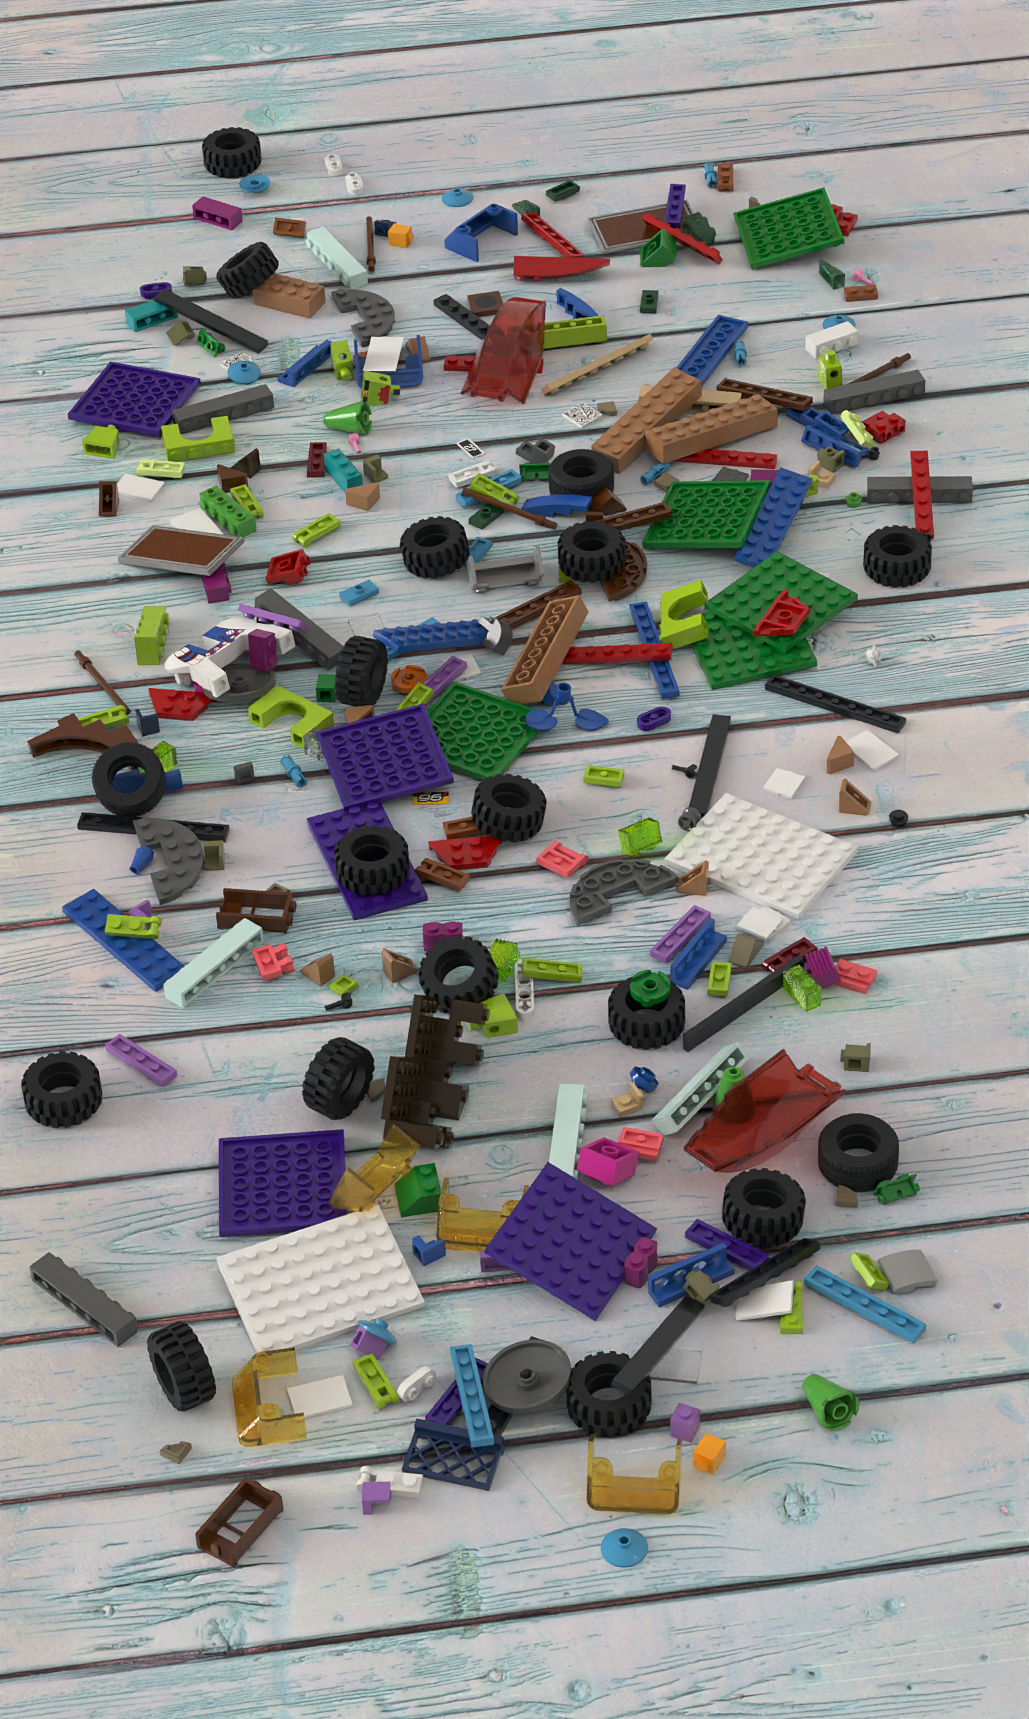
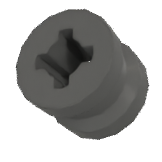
[678,807,701,831]

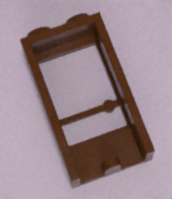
[216,888,297,934]
[195,1477,284,1568]

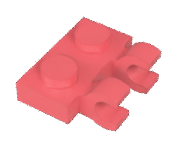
[252,944,295,981]

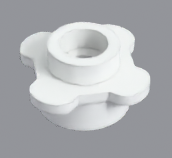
[866,645,881,667]

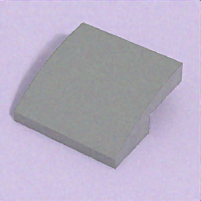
[878,1249,938,1293]

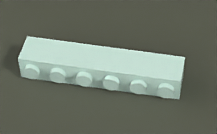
[306,227,368,289]
[164,918,264,1008]
[651,1042,749,1136]
[549,1084,588,1180]

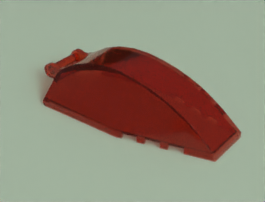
[461,297,546,404]
[684,1049,846,1173]

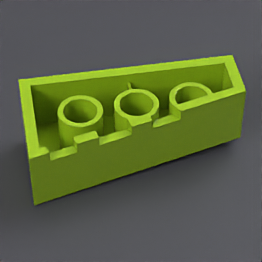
[134,606,170,665]

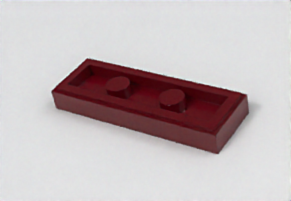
[307,442,327,478]

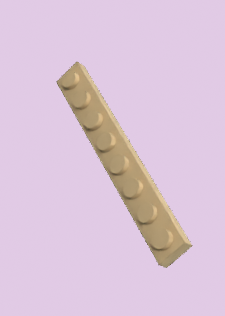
[541,334,653,395]

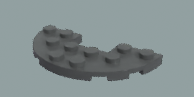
[331,289,395,347]
[133,818,204,905]
[570,859,679,925]

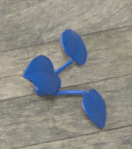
[526,681,609,731]

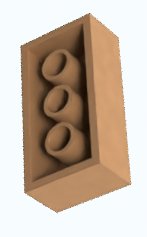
[253,273,326,319]

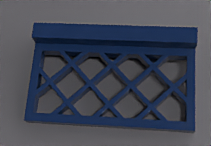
[402,1418,505,1491]

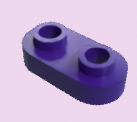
[140,282,172,299]
[637,706,671,731]

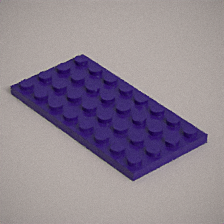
[307,802,428,920]

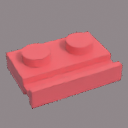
[834,959,877,994]
[618,1127,664,1162]

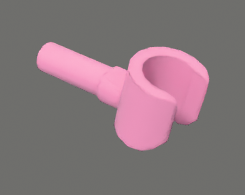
[853,269,873,285]
[349,433,361,454]

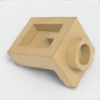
[808,460,836,488]
[611,1083,644,1118]

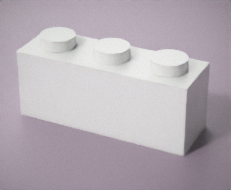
[805,321,858,359]

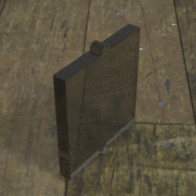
[712,467,749,481]

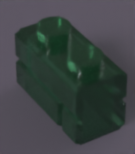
[682,212,716,245]

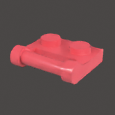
[536,841,588,878]

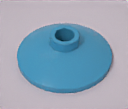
[239,174,270,193]
[442,188,473,207]
[823,315,855,329]
[228,361,261,384]
[357,1318,397,1344]
[601,1528,648,1568]

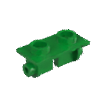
[197,328,226,357]
[519,462,551,481]
[873,1174,920,1204]

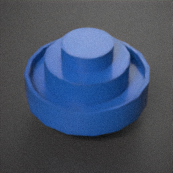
[630,1066,659,1092]

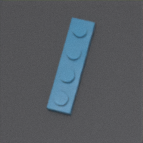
[455,469,522,508]

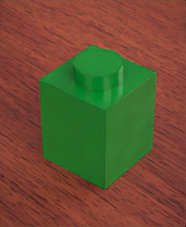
[316,674,336,703]

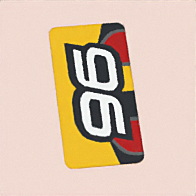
[413,792,449,805]

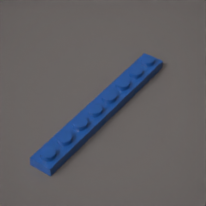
[629,601,680,699]

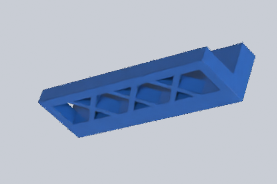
[278,340,332,387]
[801,425,871,467]
[670,918,727,990]
[648,1243,735,1308]

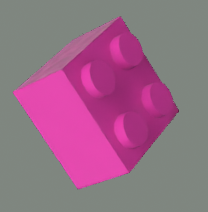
[577,1137,639,1186]

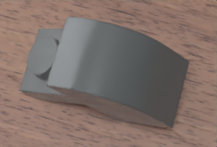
[515,438,555,464]
[478,616,513,656]

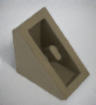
[729,934,764,970]

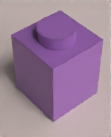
[670,1403,700,1443]

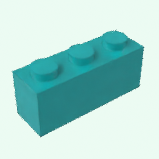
[125,300,178,332]
[324,449,363,492]

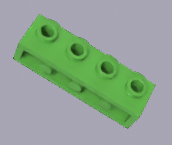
[199,485,256,537]

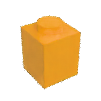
[388,223,414,248]
[693,1433,726,1474]

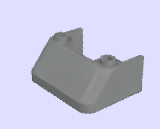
[466,546,544,593]

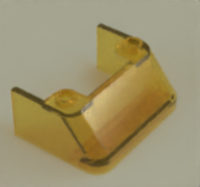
[328,1125,420,1212]
[436,1177,529,1252]
[232,1347,307,1447]
[586,1434,683,1514]

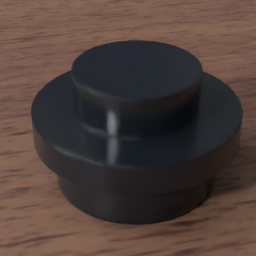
[889,810,908,827]

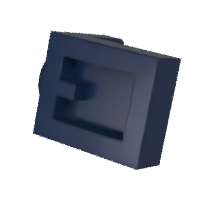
[374,220,396,237]

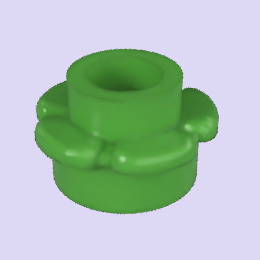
[845,492,862,508]

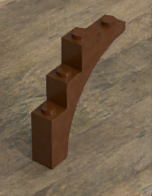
[27,713,142,771]

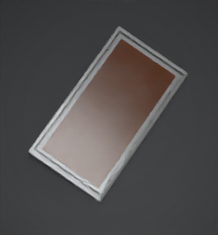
[588,200,704,255]
[118,525,245,576]

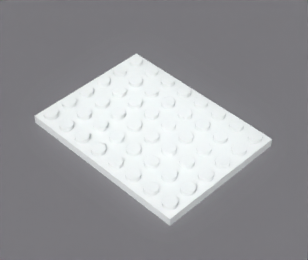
[665,793,858,920]
[216,1205,425,1362]

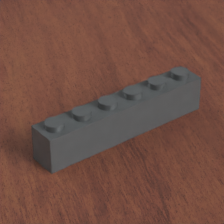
[823,370,926,414]
[172,384,274,434]
[867,476,973,503]
[254,588,344,670]
[29,1252,138,1347]

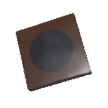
[467,291,505,317]

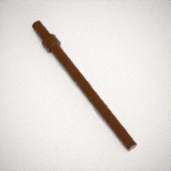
[366,216,376,272]
[846,353,911,385]
[462,487,557,530]
[74,650,131,715]

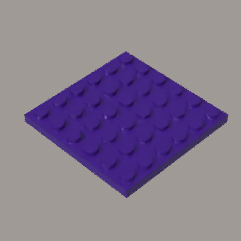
[68,361,201,437]
[316,703,454,811]
[219,1129,347,1237]
[484,1162,658,1321]

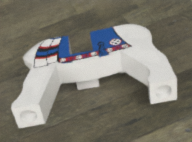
[165,617,295,697]

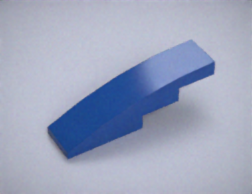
[556,288,599,319]
[786,406,850,436]
[521,494,592,518]
[112,769,183,793]

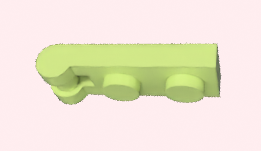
[841,410,876,449]
[135,459,186,478]

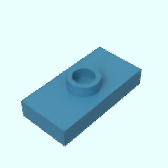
[463,537,493,567]
[339,580,379,606]

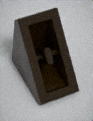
[231,448,261,479]

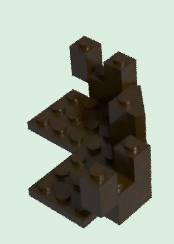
[381,994,490,1149]

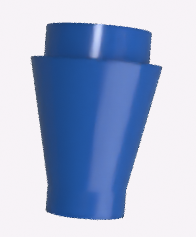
[129,846,154,875]

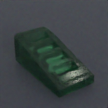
[512,200,540,216]
[819,259,845,290]

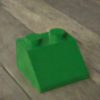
[640,229,677,267]
[394,1163,443,1218]

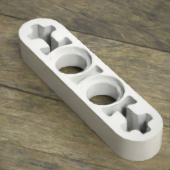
[515,959,534,1021]

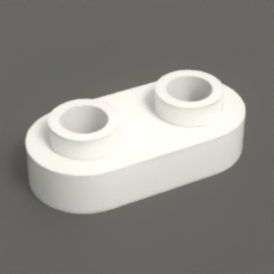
[324,154,343,176]
[345,172,364,195]
[397,1366,436,1402]

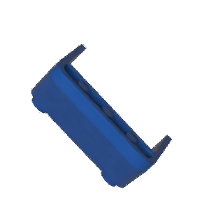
[444,203,518,262]
[354,335,423,389]

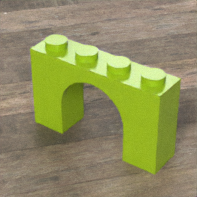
[161,416,235,462]
[659,580,708,649]
[248,685,334,750]

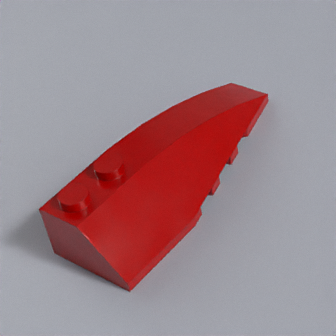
[513,256,610,281]

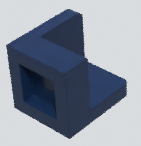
[135,709,160,737]

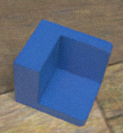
[412,1235,446,1266]

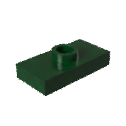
[546,180,580,202]
[640,290,659,314]
[468,504,504,529]

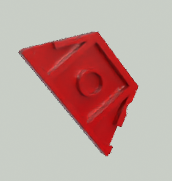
[753,589,810,637]
[148,688,217,721]
[428,836,503,870]

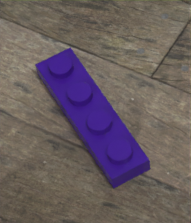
[664,184,686,228]
[685,1219,769,1270]
[425,1357,488,1425]

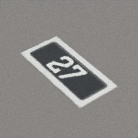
[456,438,485,459]

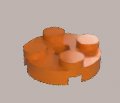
[391,665,428,694]

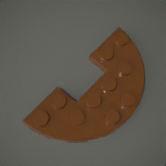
[600,537,647,601]

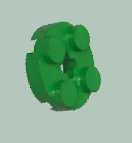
[630,970,670,1007]

